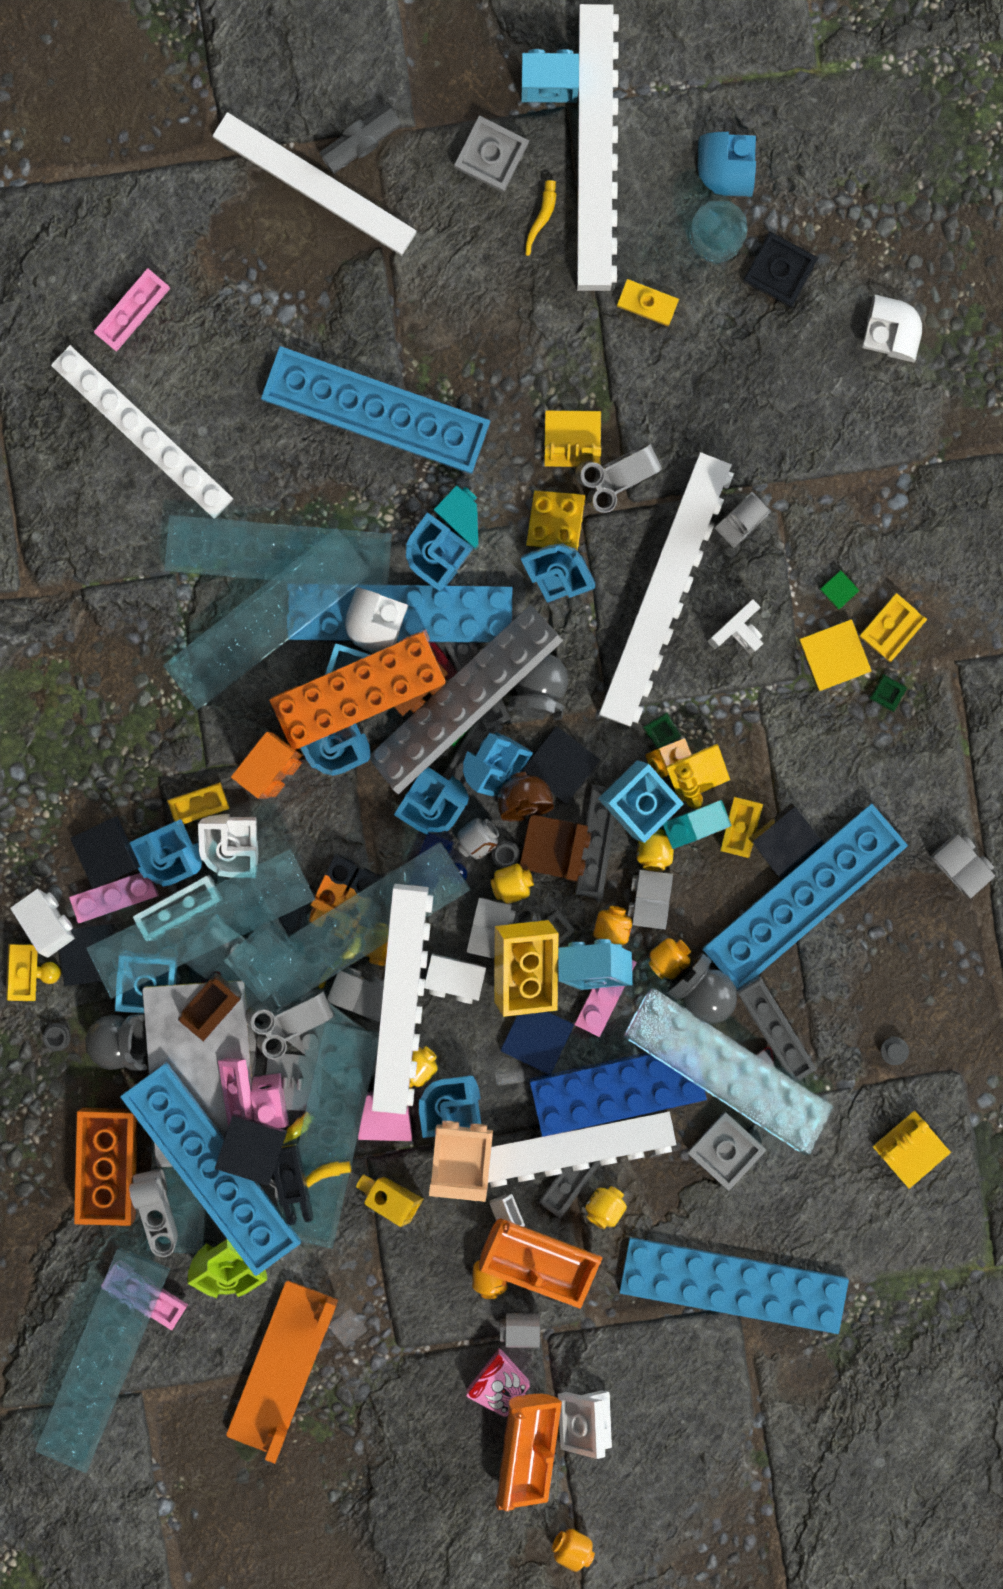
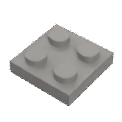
[454,116,529,193]
[687,1111,766,1191]

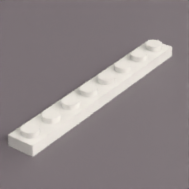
[51,345,233,519]

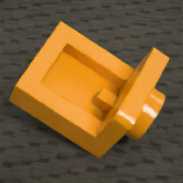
[645,738,692,778]

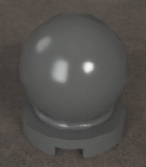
[508,654,568,720]
[665,954,738,1024]
[85,1014,148,1070]

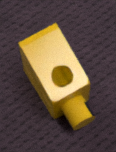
[355,1174,424,1227]

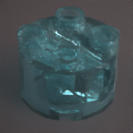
[689,200,747,264]

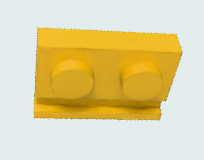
[859,593,927,662]

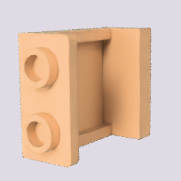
[429,1121,493,1202]

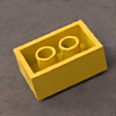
[494,920,558,1017]

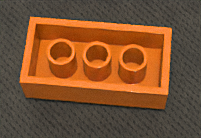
[231,732,303,799]
[74,1108,138,1226]

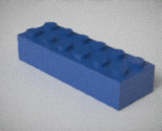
[530,1042,707,1137]

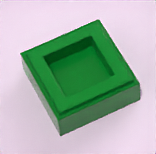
[819,570,860,610]

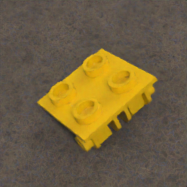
[545,411,601,467]
[526,490,586,551]
[666,744,730,809]
[872,1110,951,1189]

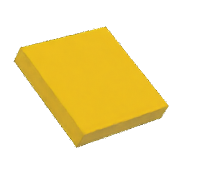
[799,619,871,692]

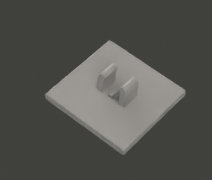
[265,1054,323,1112]

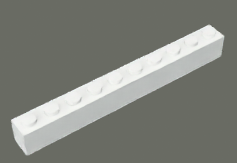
[577,4,619,291]
[599,452,734,727]

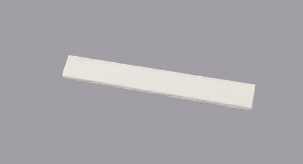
[213,112,417,256]

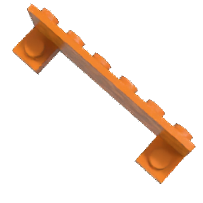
[269,629,446,750]
[226,1280,338,1464]

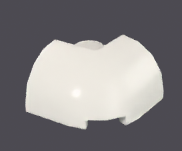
[862,295,922,362]
[345,587,408,653]
[198,814,258,877]

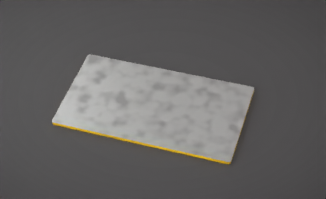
[143,980,252,1167]

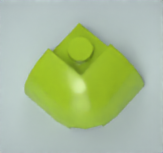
[187,1239,267,1298]

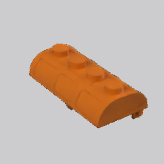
[479,1218,603,1309]
[495,1393,562,1511]

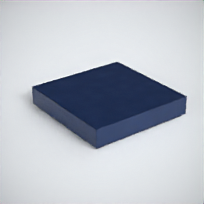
[500,1012,574,1075]

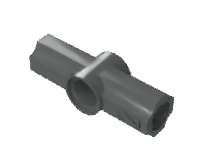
[319,104,401,174]

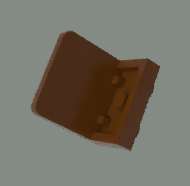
[520,815,591,881]

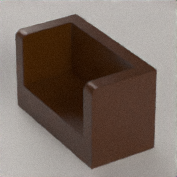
[178,972,242,1042]

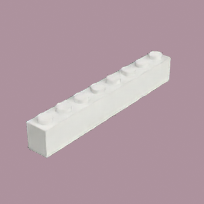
[372,884,433,1114]
[488,1112,677,1188]

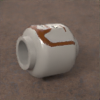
[457,818,499,859]

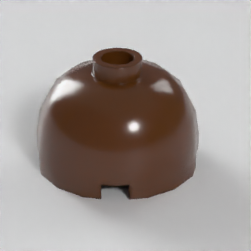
[497,772,554,822]

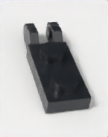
[273,1144,313,1225]

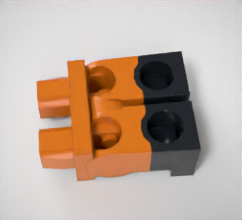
[309,853,384,939]

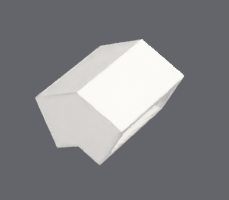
[489,1194,525,1227]

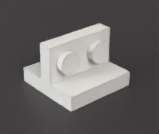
[707,600,763,654]
[558,1390,612,1459]

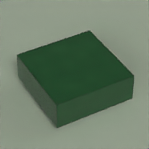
[869,674,907,712]
[643,712,681,750]

